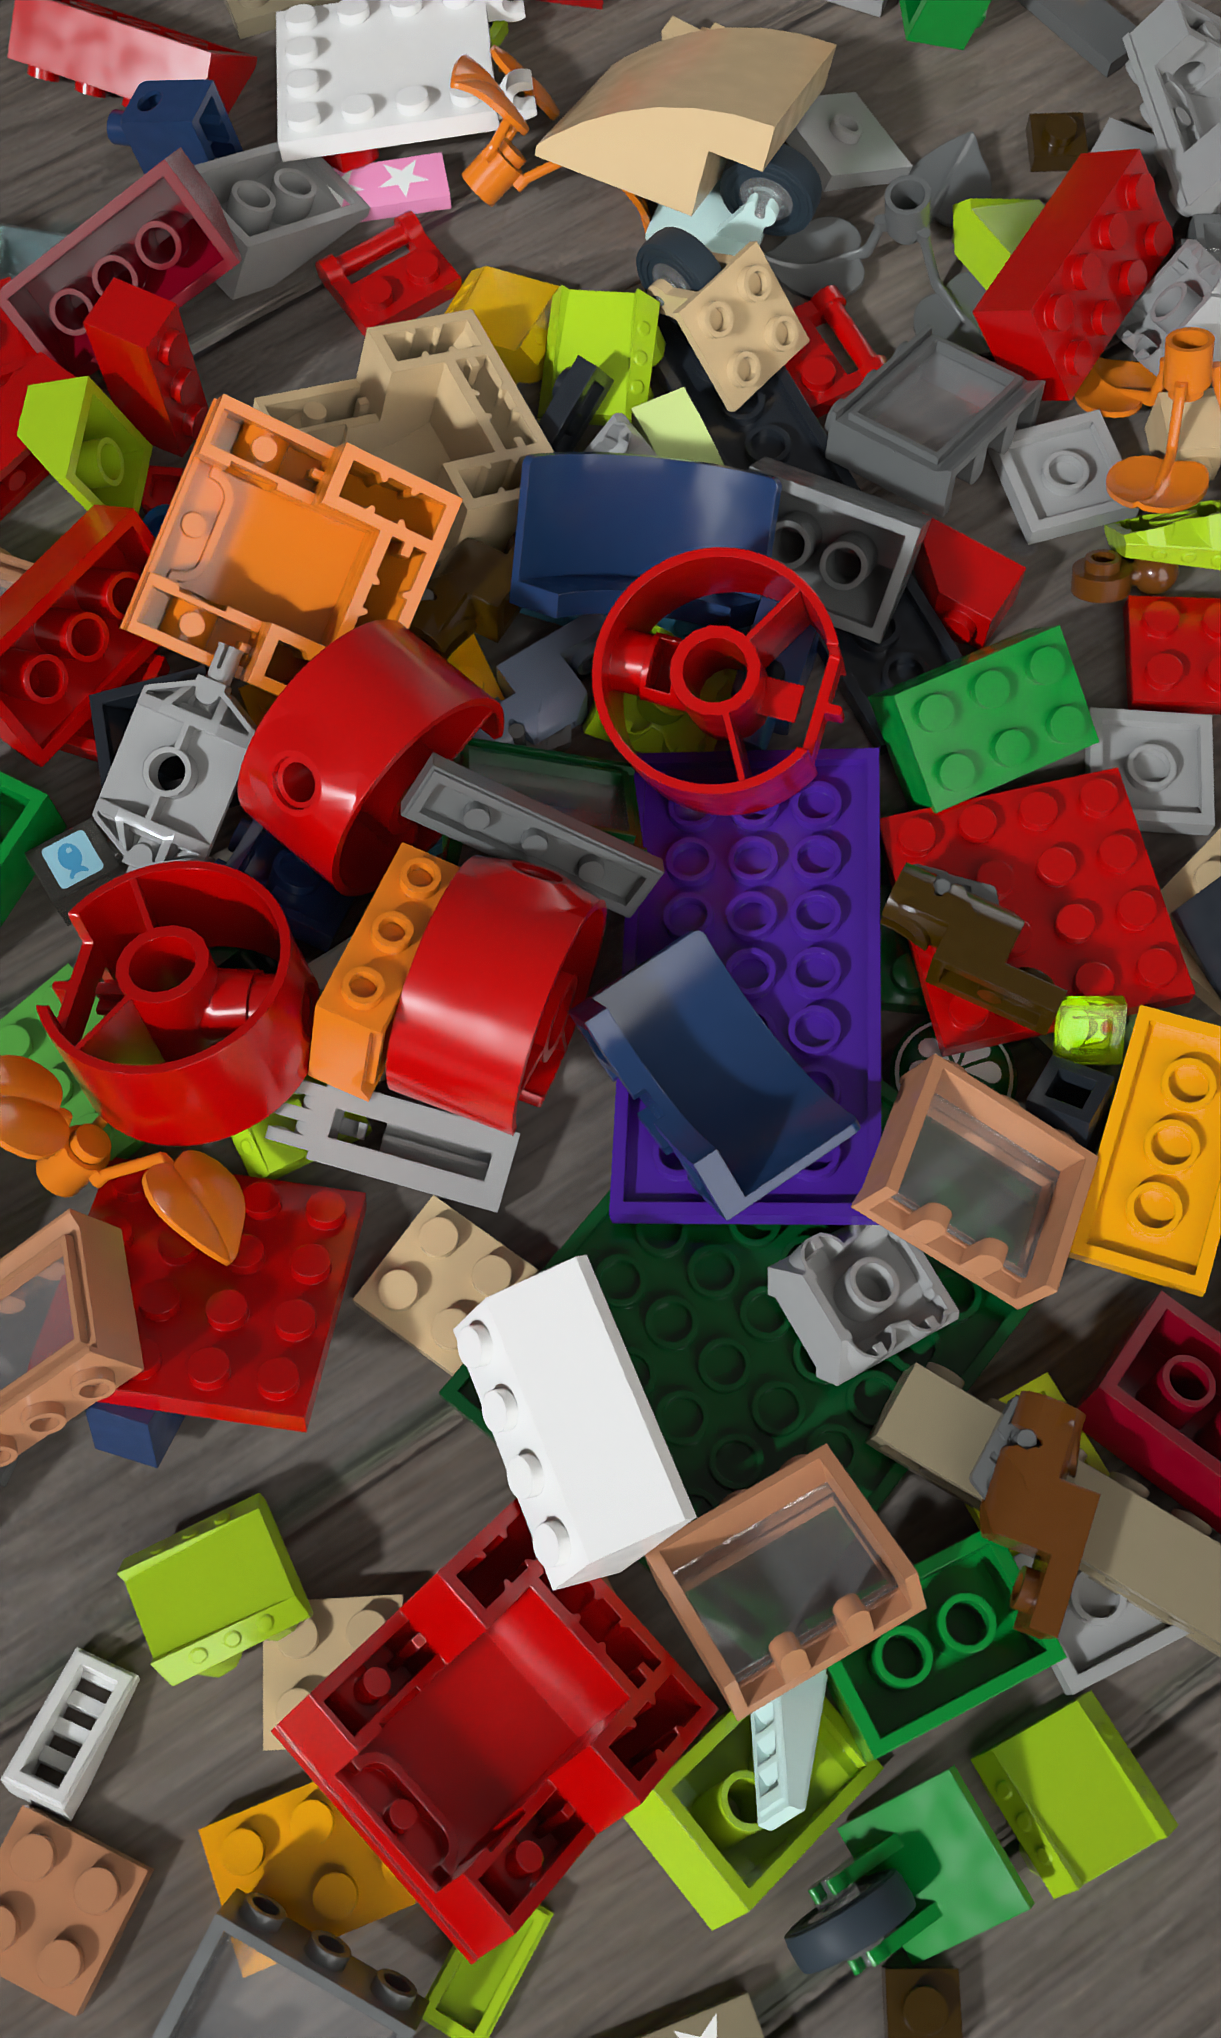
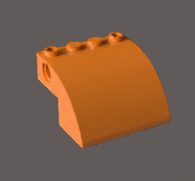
[120,393,463,696]

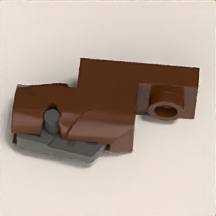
[969,1391,1101,1639]

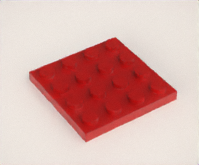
[880,767,1196,1057]
[29,1157,367,1433]

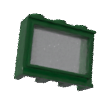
[442,738,647,866]

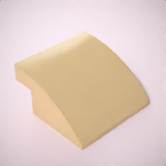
[535,27,837,216]

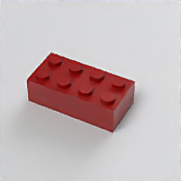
[972,148,1175,401]

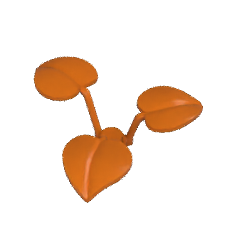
[450,44,651,234]
[1074,327,1221,514]
[0,1015,246,1266]

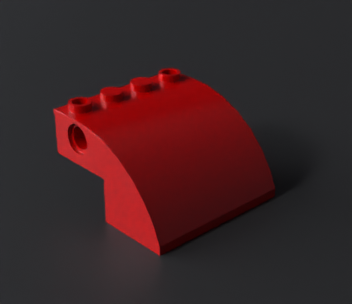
[271,1498,719,1965]

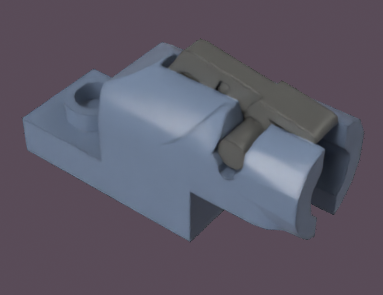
[473,614,606,752]

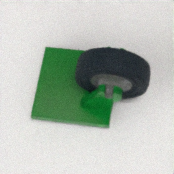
[784,1765,1035,1976]

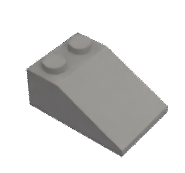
[194,142,371,300]

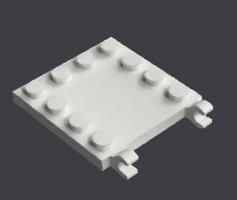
[276,0,537,162]

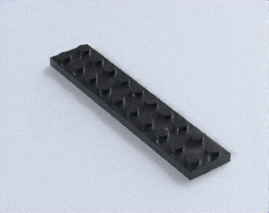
[621,270,963,756]

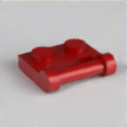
[315,210,462,337]
[784,285,888,418]

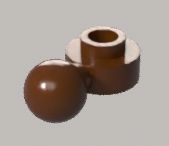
[1071,549,1179,603]

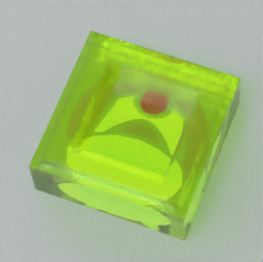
[1053,996,1127,1065]

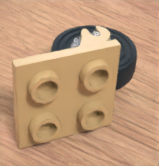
[636,227,810,412]

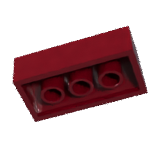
[0,147,242,377]

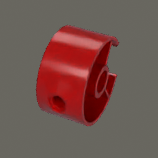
[592,547,846,816]
[238,619,505,897]
[386,855,607,1136]
[36,861,320,1146]

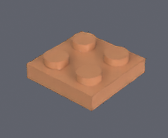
[0,1805,155,2017]

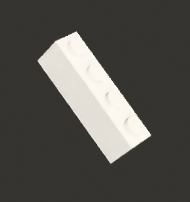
[453,1255,697,1591]

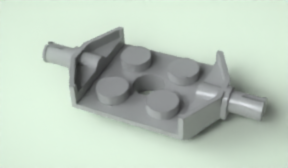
[92,642,258,873]

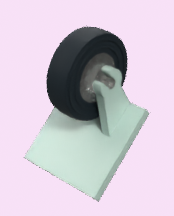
[645,144,822,256]

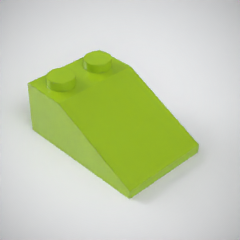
[623,1696,884,1931]

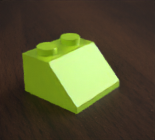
[17,376,153,515]

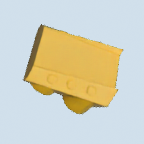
[444,266,559,384]

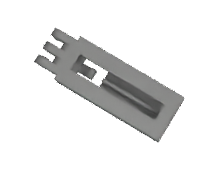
[265,1080,520,1213]

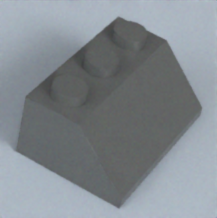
[749,456,932,644]

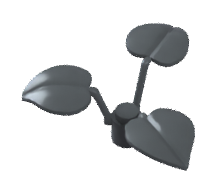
[765,131,992,357]

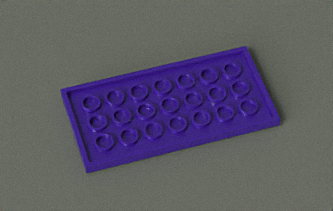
[609,748,881,1225]

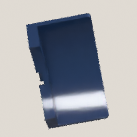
[509,452,782,630]
[567,929,861,1221]

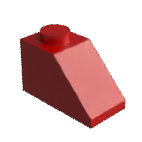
[914,513,1026,650]

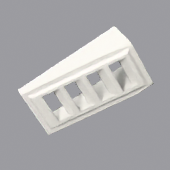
[0,1647,140,1821]

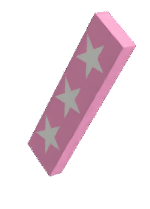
[326,152,452,223]

